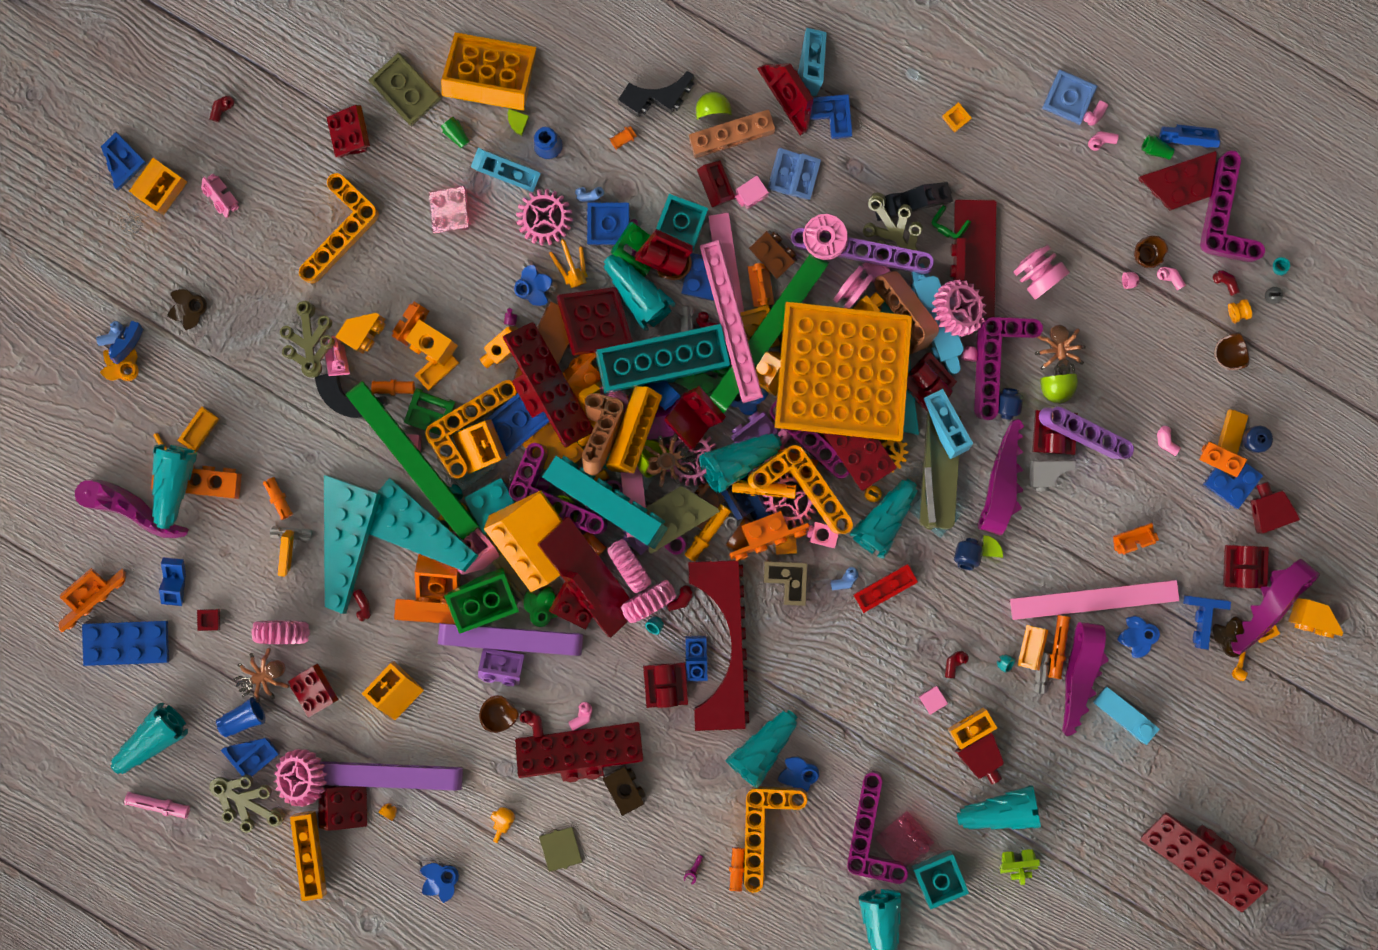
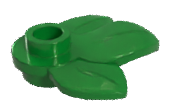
[523,586,558,627]

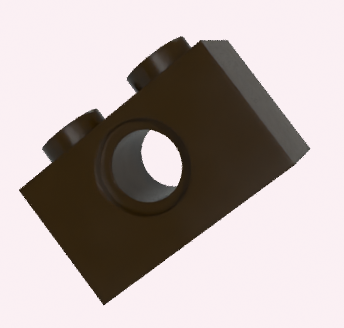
[602,765,646,816]

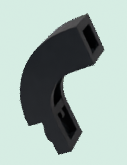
[315,374,388,419]

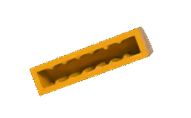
[606,386,662,473]

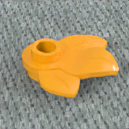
[100,349,139,381]

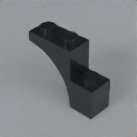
[618,71,695,117]
[873,182,953,221]

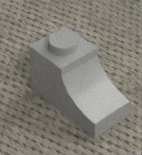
[1030,461,1076,491]

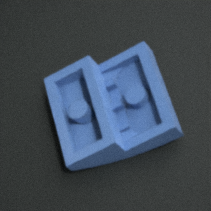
[767,148,821,200]

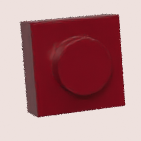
[197,609,220,631]

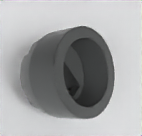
[1265,287,1283,304]

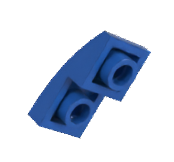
[109,321,144,364]
[641,381,680,410]
[685,636,708,681]

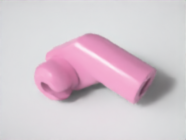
[1083,101,1109,126]
[1088,131,1118,151]
[1157,267,1186,290]
[1157,426,1181,456]
[568,702,593,731]

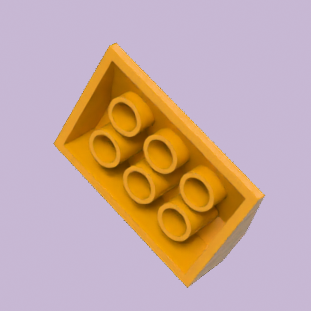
[441,32,536,111]
[484,490,562,592]

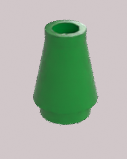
[440,116,470,149]
[1141,135,1175,160]

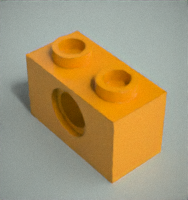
[405,319,458,366]
[947,708,997,749]

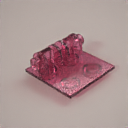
[429,186,471,234]
[875,811,934,870]

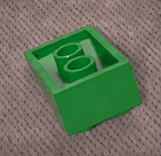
[444,567,519,634]

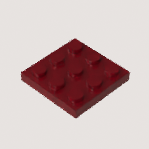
[557,287,633,356]

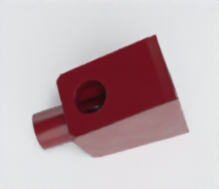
[1250,481,1300,534]
[955,732,1004,785]

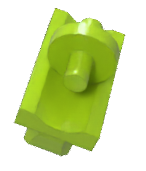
[999,849,1040,885]

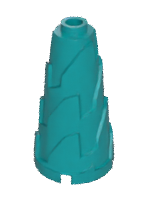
[604,254,675,331]
[699,433,782,493]
[152,444,197,529]
[850,479,918,558]
[111,703,188,774]
[725,710,798,788]
[957,785,1041,830]
[858,889,902,950]

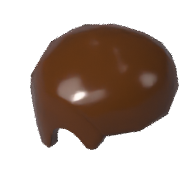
[1134,236,1168,268]

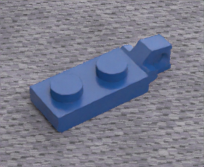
[1159,124,1220,148]

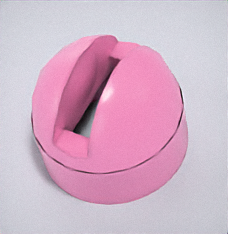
[1122,272,1139,289]
[961,346,978,362]

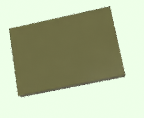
[368,52,441,127]

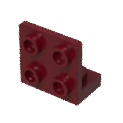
[664,386,726,449]
[318,785,367,831]

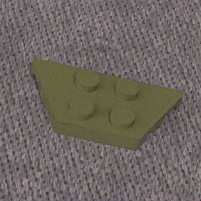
[646,486,720,554]

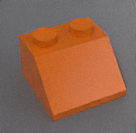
[415,554,461,602]

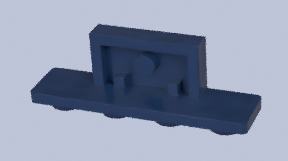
[721,475,771,521]

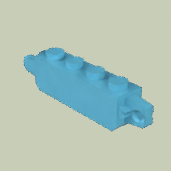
[911,263,964,375]

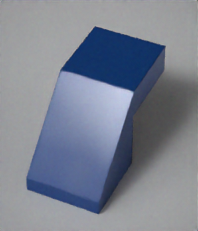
[159,557,186,606]

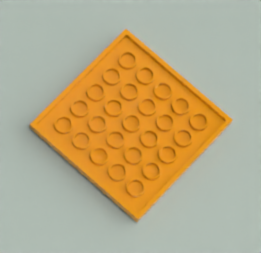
[774,302,912,441]

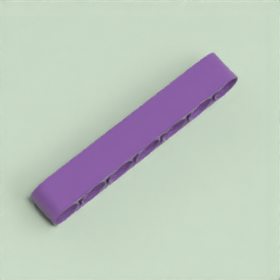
[791,228,934,274]
[438,623,583,656]
[320,761,463,790]

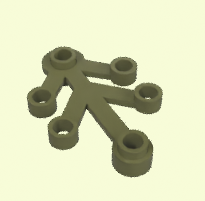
[863,192,923,264]
[280,301,335,378]
[209,774,285,833]

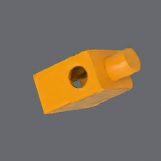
[480,326,518,369]
[756,351,781,396]

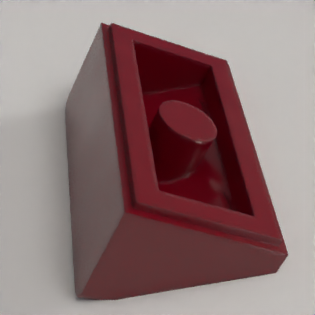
[697,160,736,208]

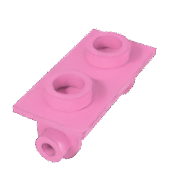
[201,174,239,218]
[325,336,350,376]

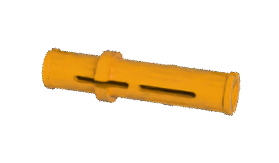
[732,480,796,499]
[684,504,732,562]

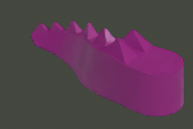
[978,419,1024,535]
[75,480,189,538]
[1231,559,1320,655]
[1062,622,1109,736]

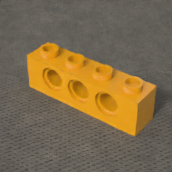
[290,810,327,901]

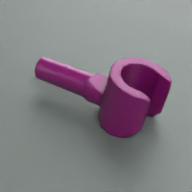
[504,308,517,326]
[537,477,551,491]
[684,855,703,885]

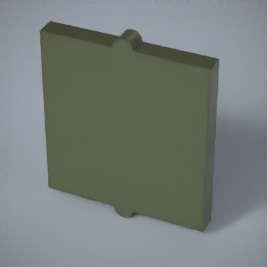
[539,827,582,872]

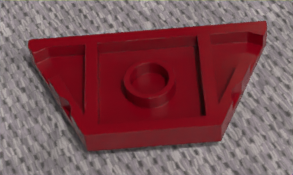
[757,63,813,136]
[1138,151,1217,211]

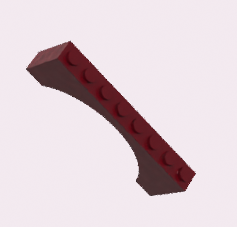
[688,560,749,731]

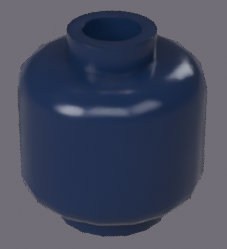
[998,388,1023,420]
[1242,425,1273,453]
[954,538,983,571]

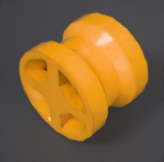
[1228,299,1252,323]

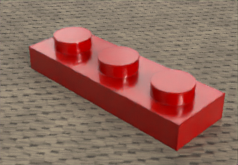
[853,564,918,613]

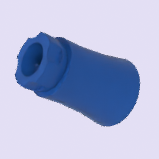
[534,127,563,159]
[216,697,266,738]

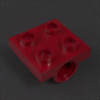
[326,105,370,158]
[635,229,693,276]
[907,352,957,412]
[1032,410,1078,455]
[1223,545,1269,588]
[549,582,592,630]
[643,662,688,708]
[288,663,339,718]

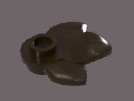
[167,289,207,330]
[1213,616,1244,658]

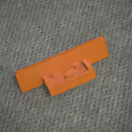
[562,353,601,402]
[730,511,810,561]
[59,568,126,632]
[394,597,455,624]

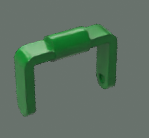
[931,205,971,240]

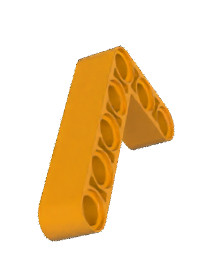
[299,173,379,284]
[425,380,517,479]
[748,445,853,534]
[744,786,808,893]

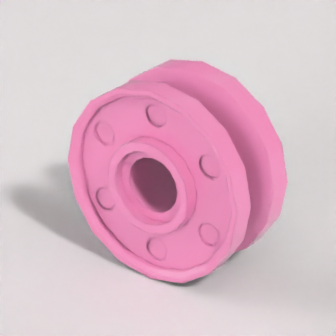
[803,214,848,260]
[833,266,874,309]

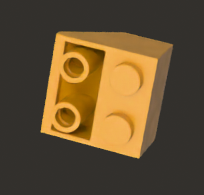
[129,158,187,216]
[336,313,386,354]
[453,419,507,474]
[1288,598,1343,639]
[362,661,424,720]

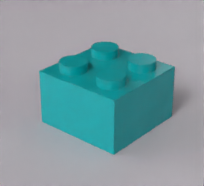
[656,194,708,251]
[464,478,516,535]
[911,850,969,910]

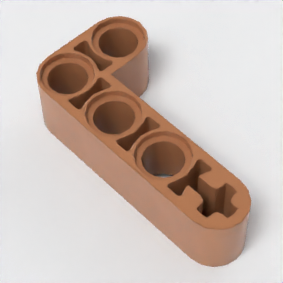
[874,271,939,354]
[582,393,624,475]

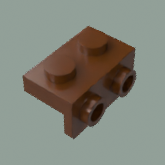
[749,230,798,279]

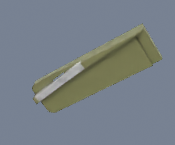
[919,411,961,530]

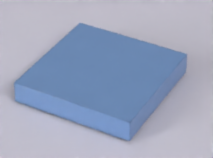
[1042,69,1097,125]

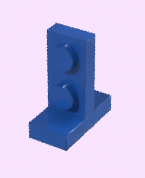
[1183,596,1231,650]

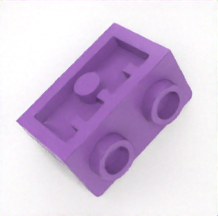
[730,411,779,443]
[478,648,524,686]

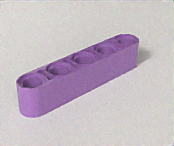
[1039,407,1134,459]

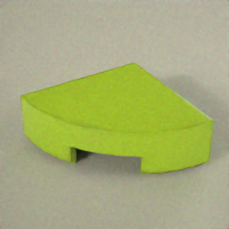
[508,109,529,136]
[982,535,1003,558]

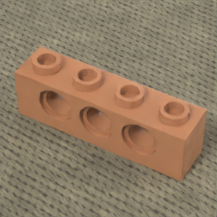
[689,109,775,159]

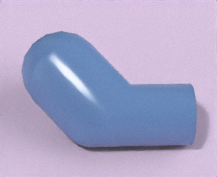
[575,187,604,202]
[96,321,124,346]
[831,567,858,590]

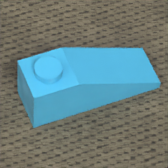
[798,28,826,96]
[471,147,541,192]
[924,389,973,459]
[1093,686,1160,745]

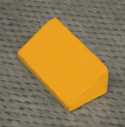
[1218,409,1248,454]

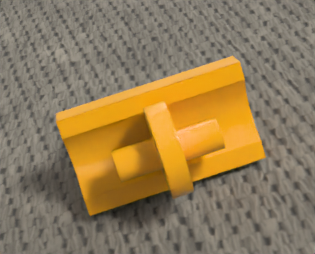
[853,292,884,312]

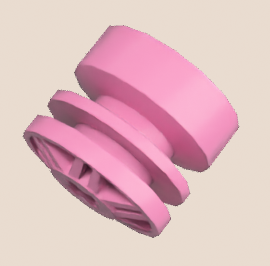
[1013,245,1070,300]

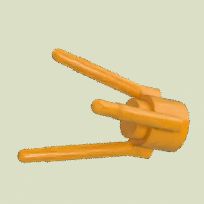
[549,239,588,288]

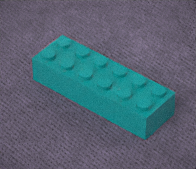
[595,324,730,394]
[542,456,668,549]

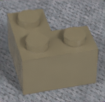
[763,561,807,606]

